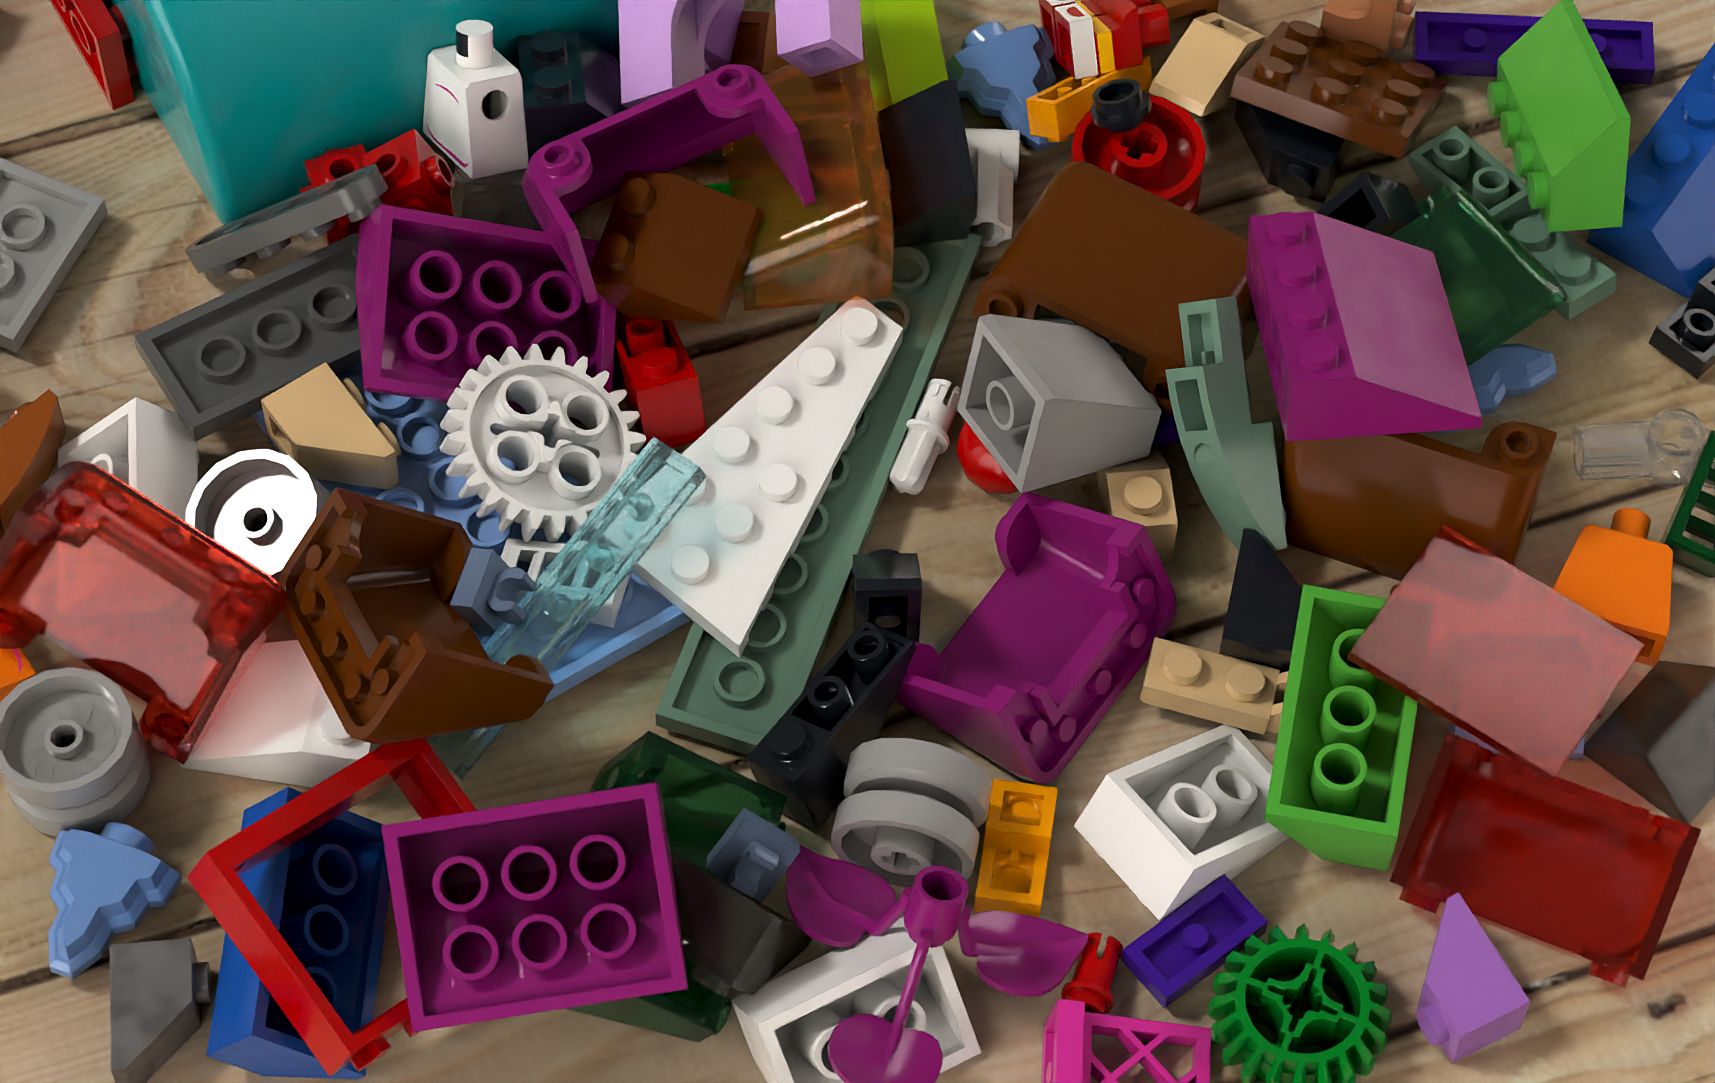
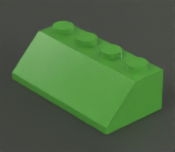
[1487,0,1631,232]
[1264,584,1432,872]

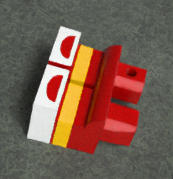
[1038,0,1170,80]

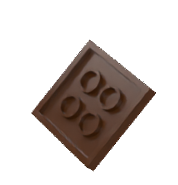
[1229,21,1449,159]

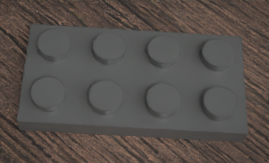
[134,232,361,442]

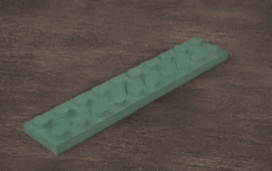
[655,202,983,755]

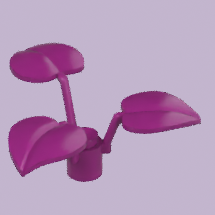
[785,844,1089,1083]

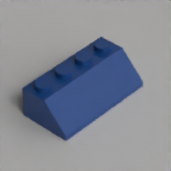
[1586,43,1715,299]
[207,787,390,1079]

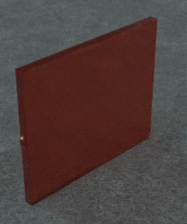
[1347,524,1645,783]

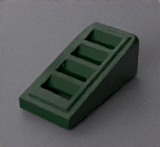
[1660,430,1715,578]

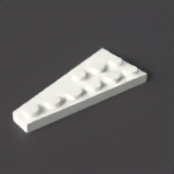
[598,293,903,658]

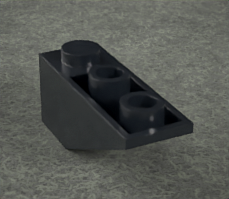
[746,620,917,830]

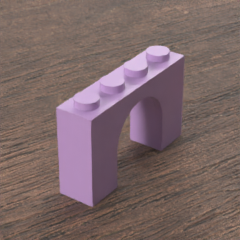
[618,0,863,109]

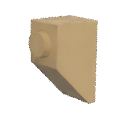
[1096,447,1178,562]

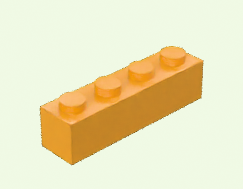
[1026,54,1153,142]

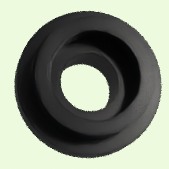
[1090,78,1152,133]

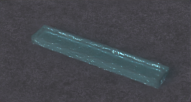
[425,437,707,780]

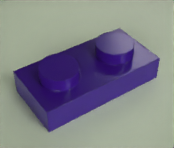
[1121,874,1268,1009]

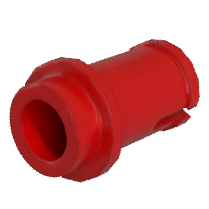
[1061,932,1123,1014]

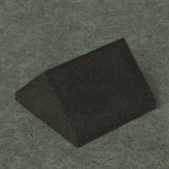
[1583,661,1715,829]

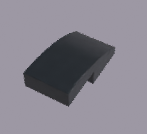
[1649,268,1715,379]

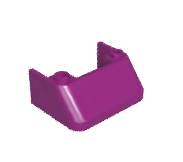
[522,64,816,304]

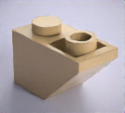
[1148,12,1266,120]
[261,362,401,490]

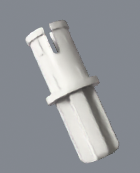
[889,379,961,495]

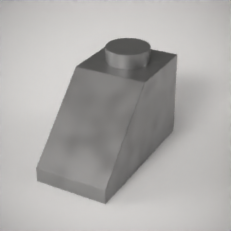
[109,938,212,1083]

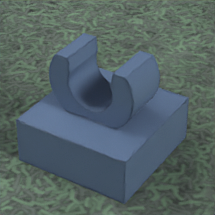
[450,548,537,638]
[707,808,800,902]

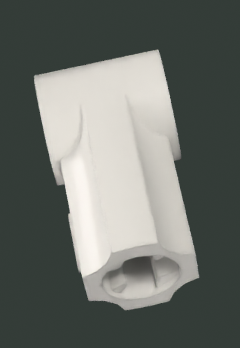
[965,128,1020,247]

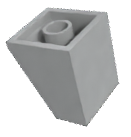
[957,314,1162,494]

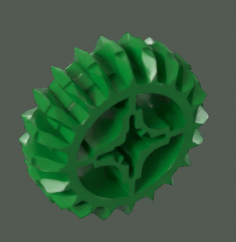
[1207,923,1392,1083]

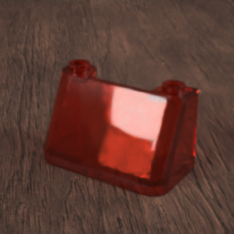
[0,461,287,765]
[1390,732,1702,988]

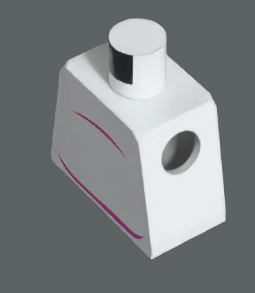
[423,20,528,180]

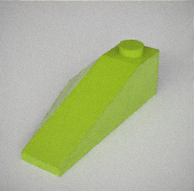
[837,0,948,121]

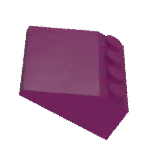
[355,204,617,424]
[1246,212,1482,442]
[381,782,688,1033]

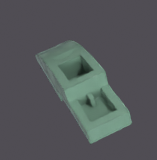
[1408,126,1616,321]
[1165,296,1287,551]

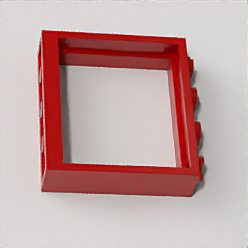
[187,738,477,1077]

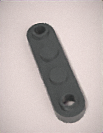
[185,164,389,277]

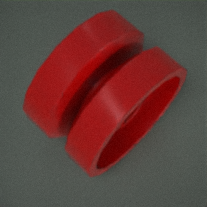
[1070,95,1206,214]

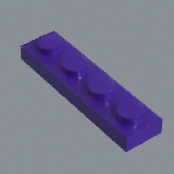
[1412,11,1655,84]

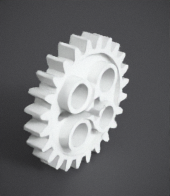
[440,344,646,543]

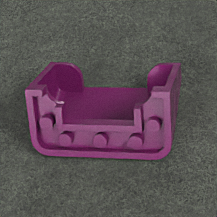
[894,492,1176,785]

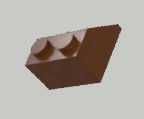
[590,171,764,324]

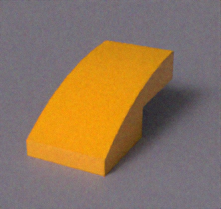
[973,778,1058,918]

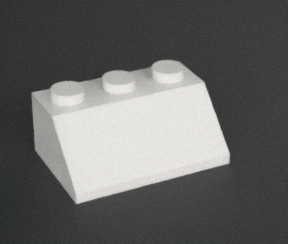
[58,397,201,618]
[731,916,982,1083]

